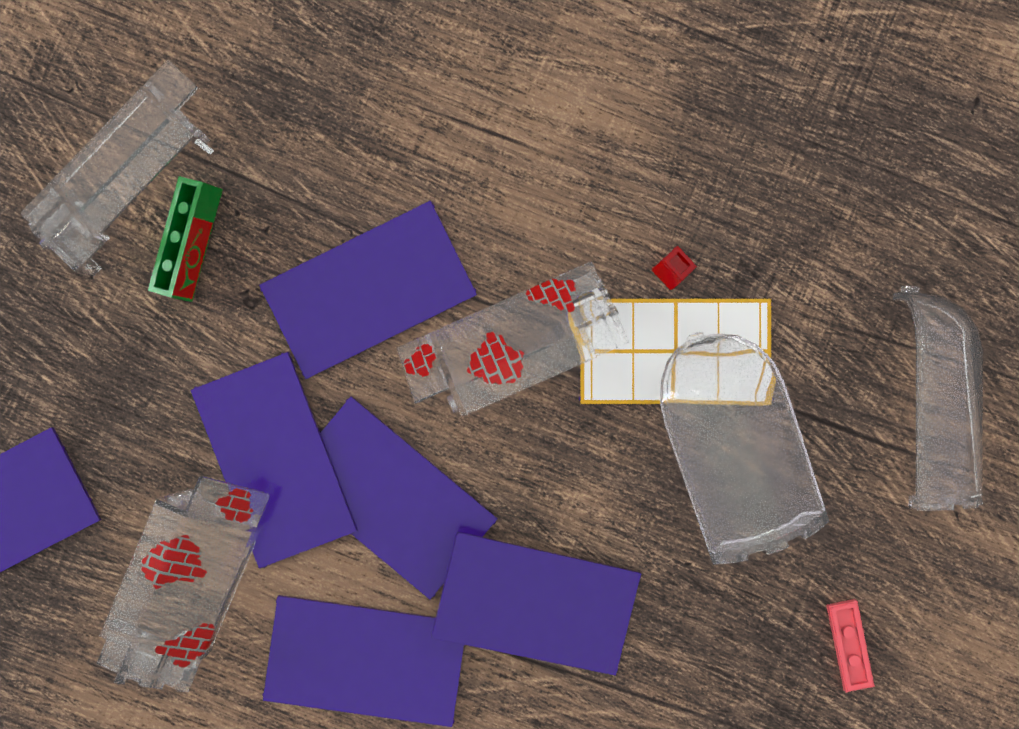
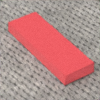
[826,599,875,692]

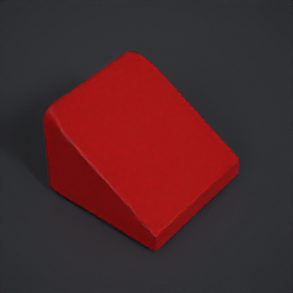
[652,245,697,290]

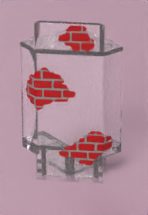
[397,261,629,417]
[96,476,270,693]

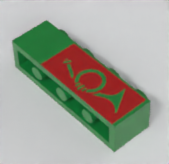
[148,176,223,302]

